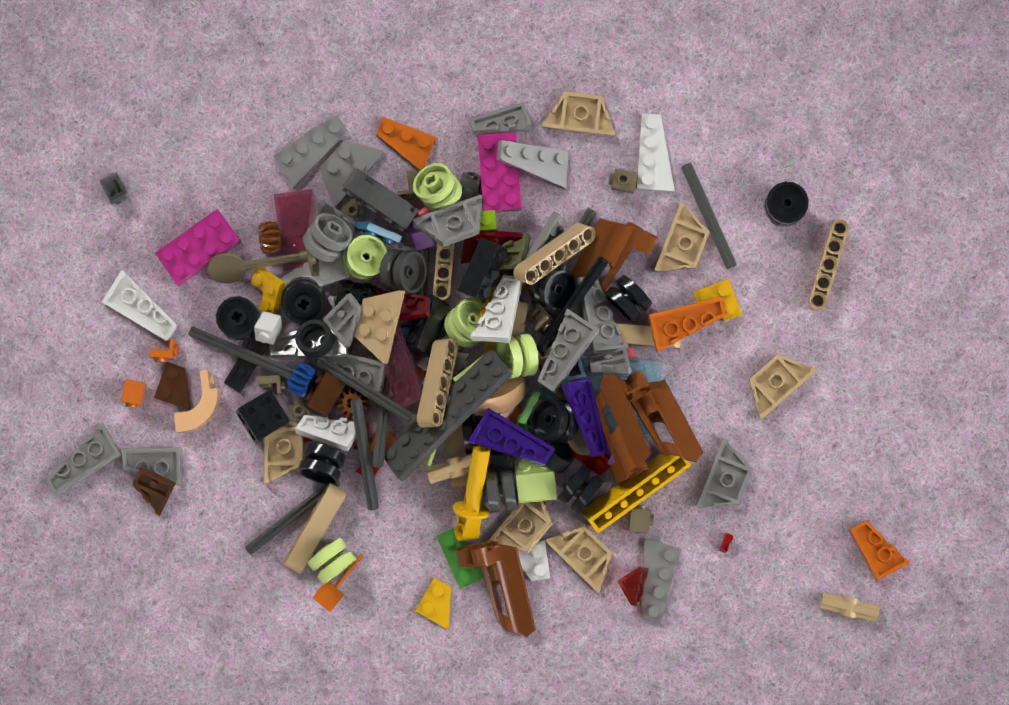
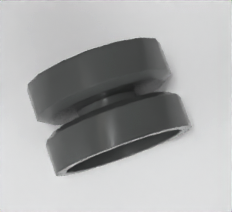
[379,249,427,293]
[484,469,517,513]

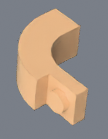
[174,370,220,433]
[474,375,527,415]

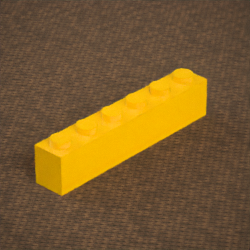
[581,453,691,534]

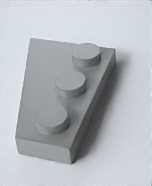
[469,102,534,136]
[122,447,182,486]

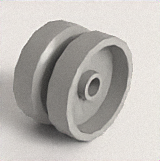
[303,213,353,262]

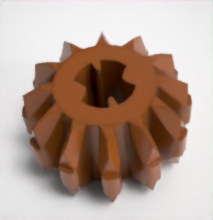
[258,221,281,254]
[337,388,369,420]

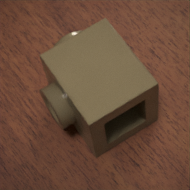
[609,168,638,194]
[628,505,654,533]

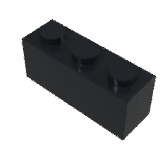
[457,238,508,303]
[404,295,450,358]

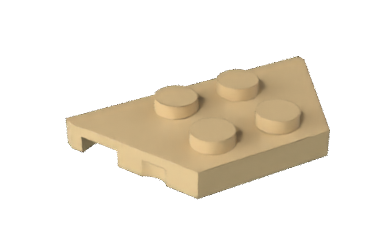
[542,91,615,137]
[654,202,710,272]
[355,290,405,364]
[749,354,817,420]
[264,421,304,484]
[488,501,553,553]
[545,526,612,593]

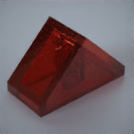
[617,567,649,606]

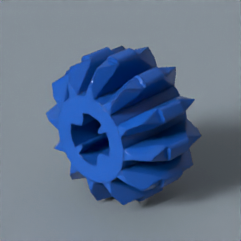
[288,363,317,397]

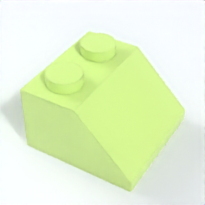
[514,458,557,504]

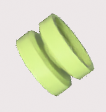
[413,163,462,212]
[341,235,387,281]
[444,298,483,348]
[496,333,539,379]
[307,538,357,584]

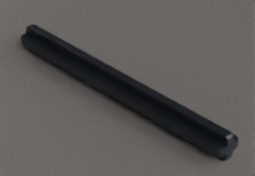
[536,256,608,354]

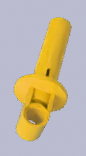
[453,445,491,541]

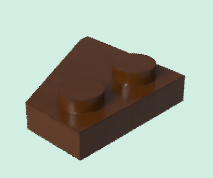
[154,362,190,410]
[132,466,176,516]

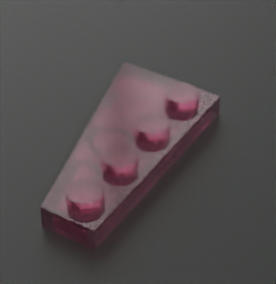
[274,189,312,270]
[386,326,423,408]

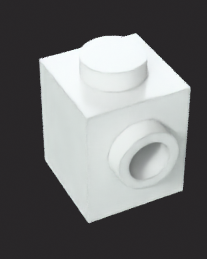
[254,311,282,345]

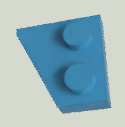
[355,222,402,245]

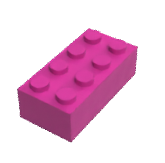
[478,132,521,213]
[155,209,242,286]

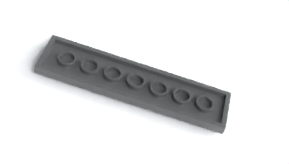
[384,348,513,482]

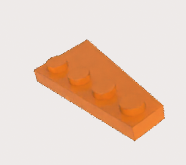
[648,297,726,352]

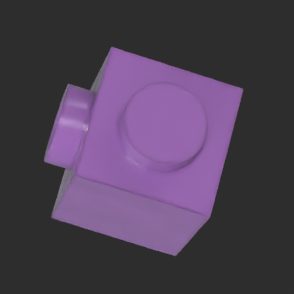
[407,221,435,251]

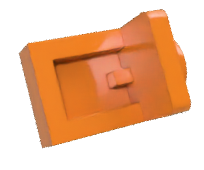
[149,339,179,363]

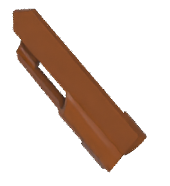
[572,218,658,293]
[619,371,703,462]
[595,374,651,484]
[455,541,536,637]

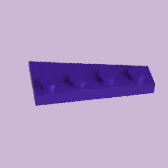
[561,377,609,457]
[468,408,555,466]

